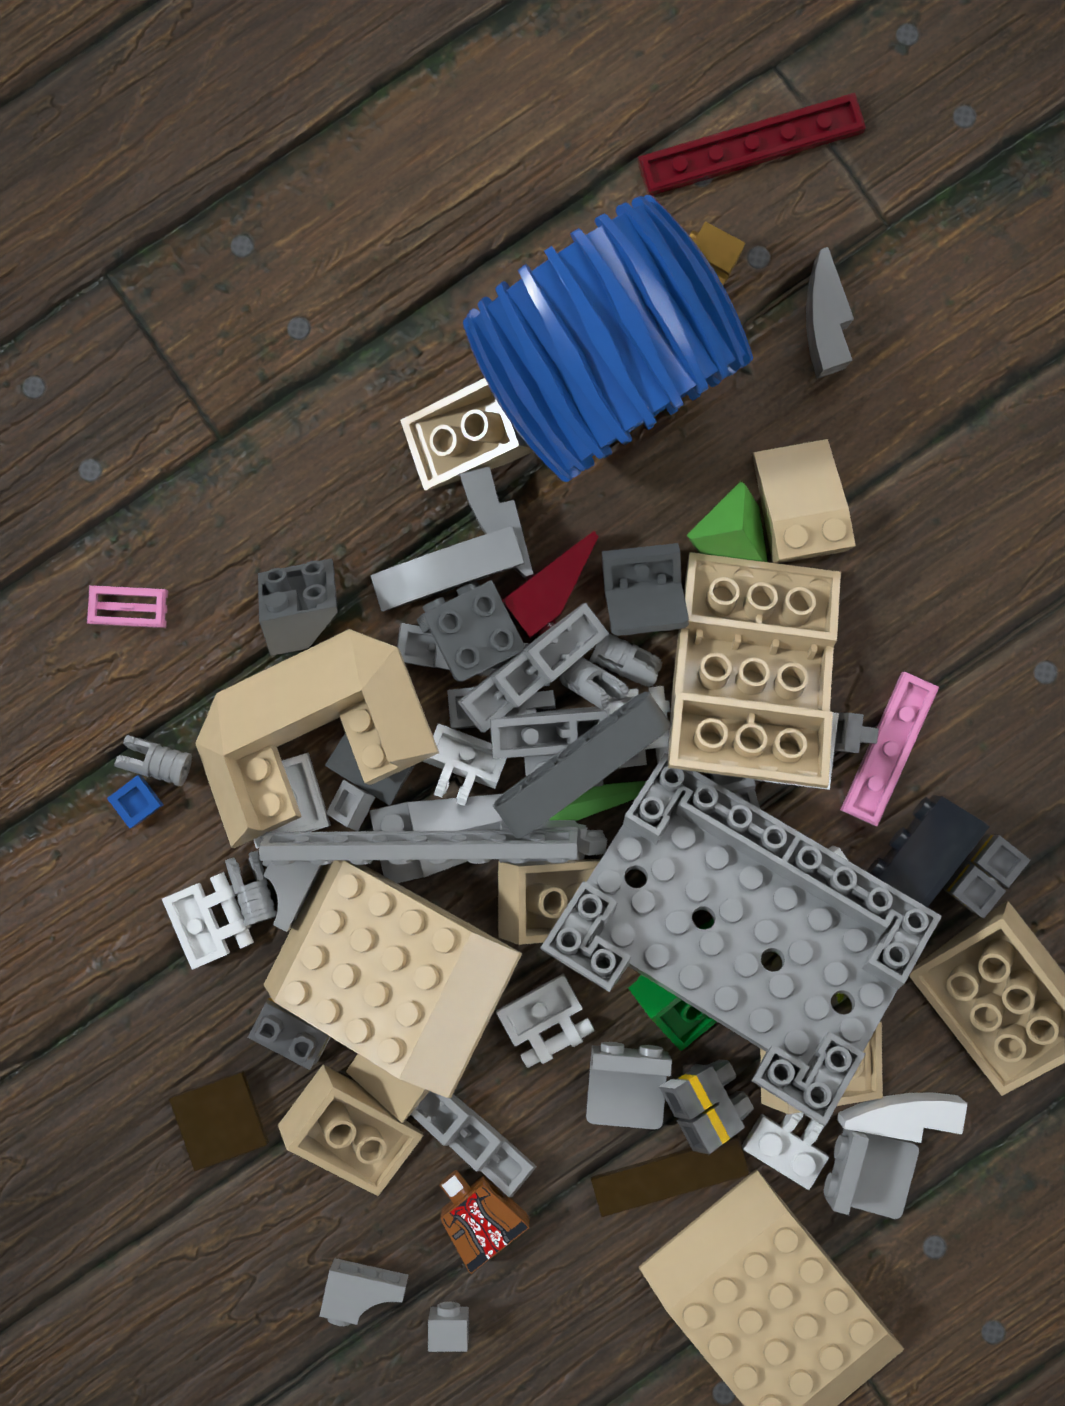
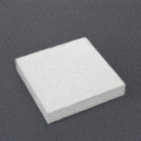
[253,753,331,848]

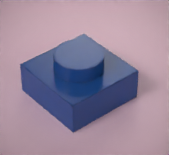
[107,775,164,829]

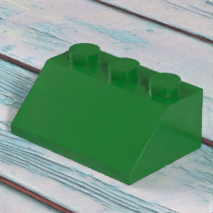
[628,918,717,1051]

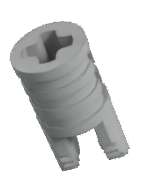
[589,632,662,687]
[560,657,630,710]
[114,735,192,787]
[225,850,277,926]

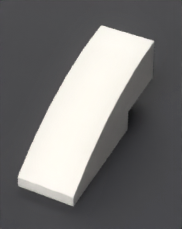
[837,1092,967,1143]

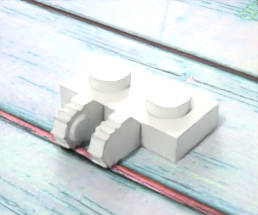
[423,723,507,806]
[742,1112,829,1190]

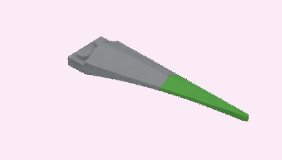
[369,781,647,883]

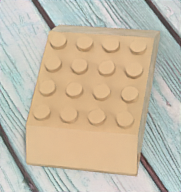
[264,860,522,1098]
[639,1169,904,1406]

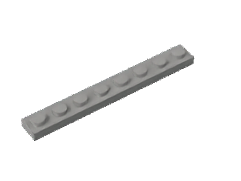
[259,830,577,865]

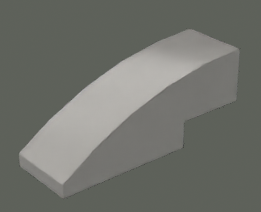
[806,247,854,379]
[460,467,533,580]

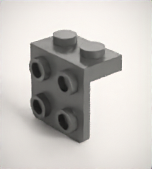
[602,543,689,635]
[417,580,524,682]

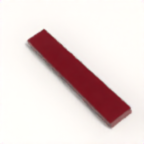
[637,93,866,196]

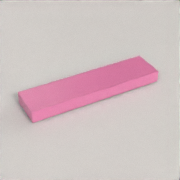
[840,672,939,826]

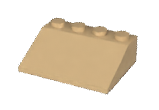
[909,901,1065,1096]

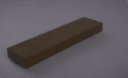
[591,1135,749,1217]

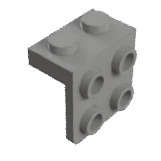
[586,1042,672,1129]
[824,1129,919,1219]

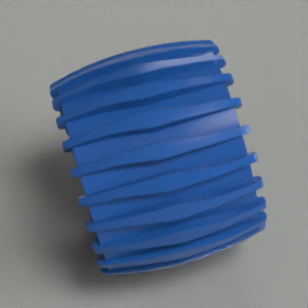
[463,195,753,482]

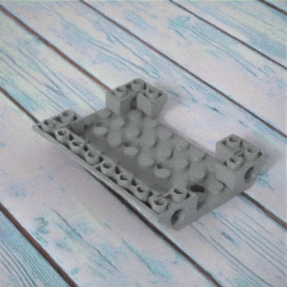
[541,753,942,1126]

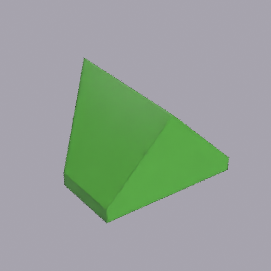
[687,481,768,562]

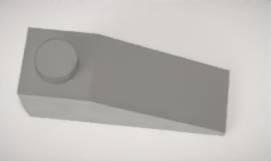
[490,707,608,759]

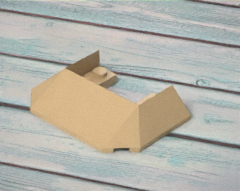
[196,629,439,848]

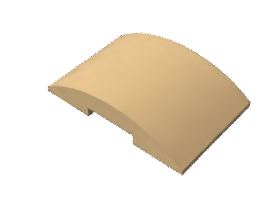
[668,552,841,788]

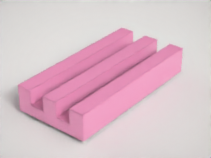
[87,585,168,628]

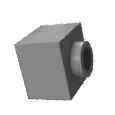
[428,1302,469,1352]

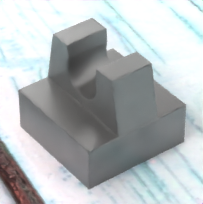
[834,712,879,753]

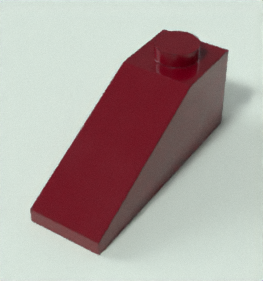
[502,531,599,640]

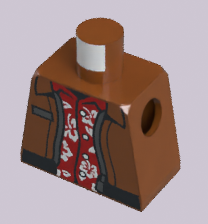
[439,1170,529,1274]

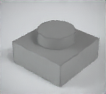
[326,780,375,831]

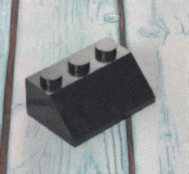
[867,795,990,907]

